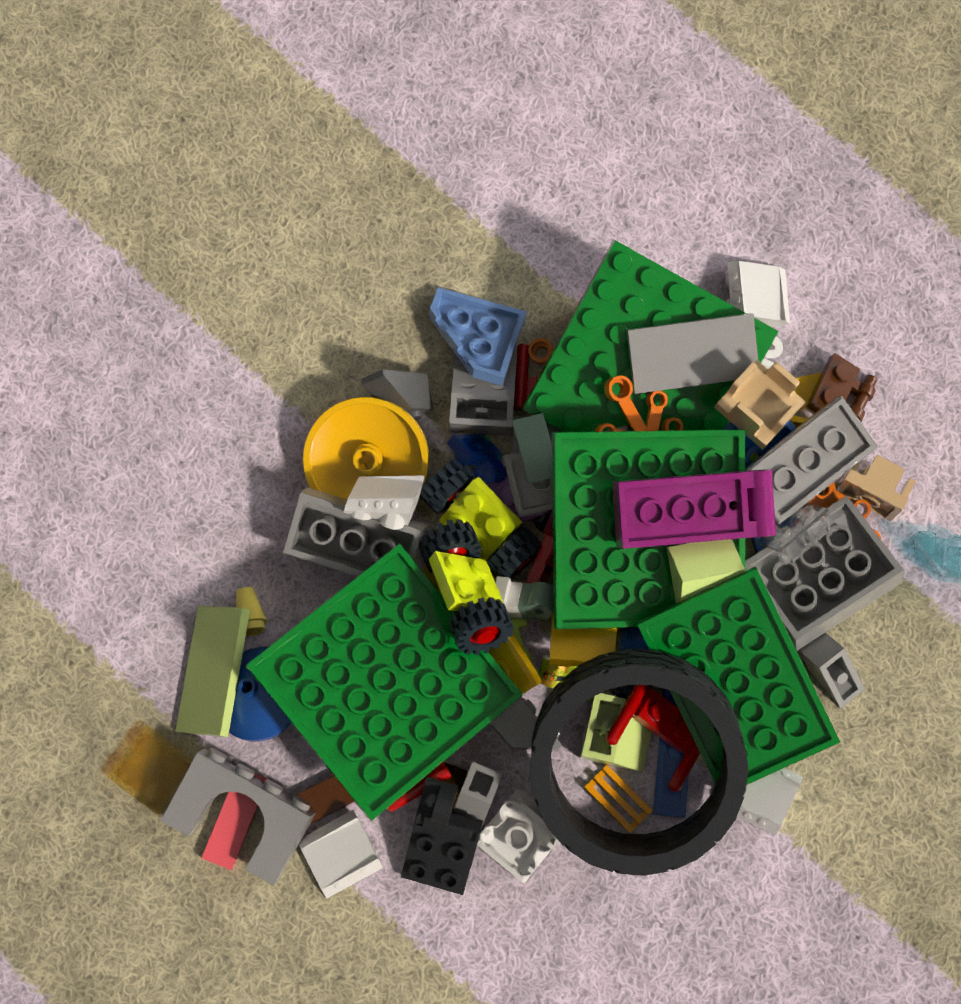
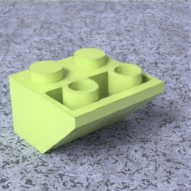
[580,693,652,773]

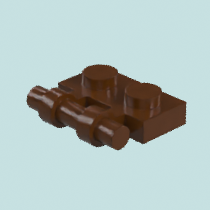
[806,353,877,422]

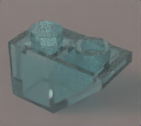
[907,531,961,583]

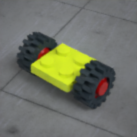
[420,457,542,580]
[419,519,514,655]

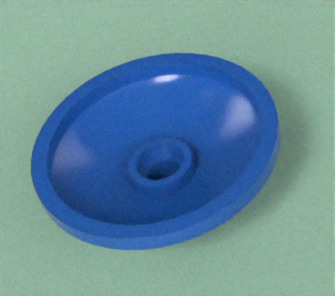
[229,647,291,742]

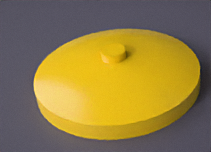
[303,397,429,499]

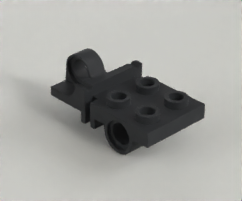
[401,777,483,895]

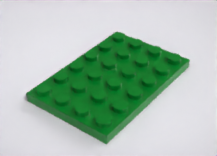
[637,566,840,785]

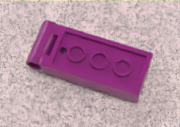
[612,469,776,549]

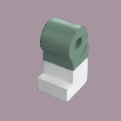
[496,576,554,620]

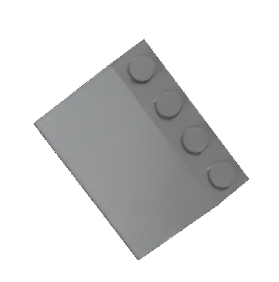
[745,496,904,651]

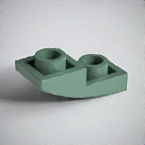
[512,413,552,484]

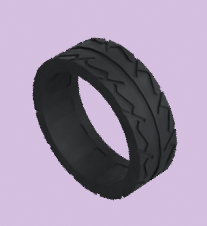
[529,648,748,876]

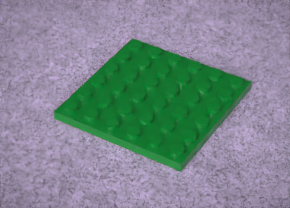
[522,240,779,432]
[552,429,745,629]
[246,544,523,821]

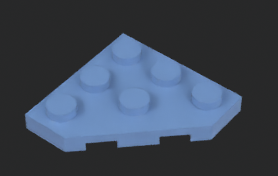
[429,287,526,386]

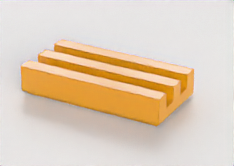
[584,765,653,834]

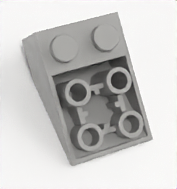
[449,345,517,436]

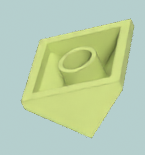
[666,539,745,603]

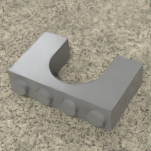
[161,748,316,885]

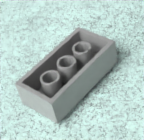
[283,487,427,576]

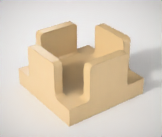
[714,360,806,450]
[836,455,916,521]

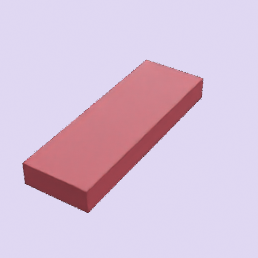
[201,774,269,870]

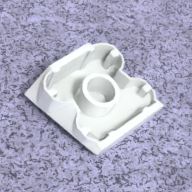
[725,261,790,327]
[343,475,424,530]
[737,768,803,835]
[477,789,558,883]
[299,809,383,899]

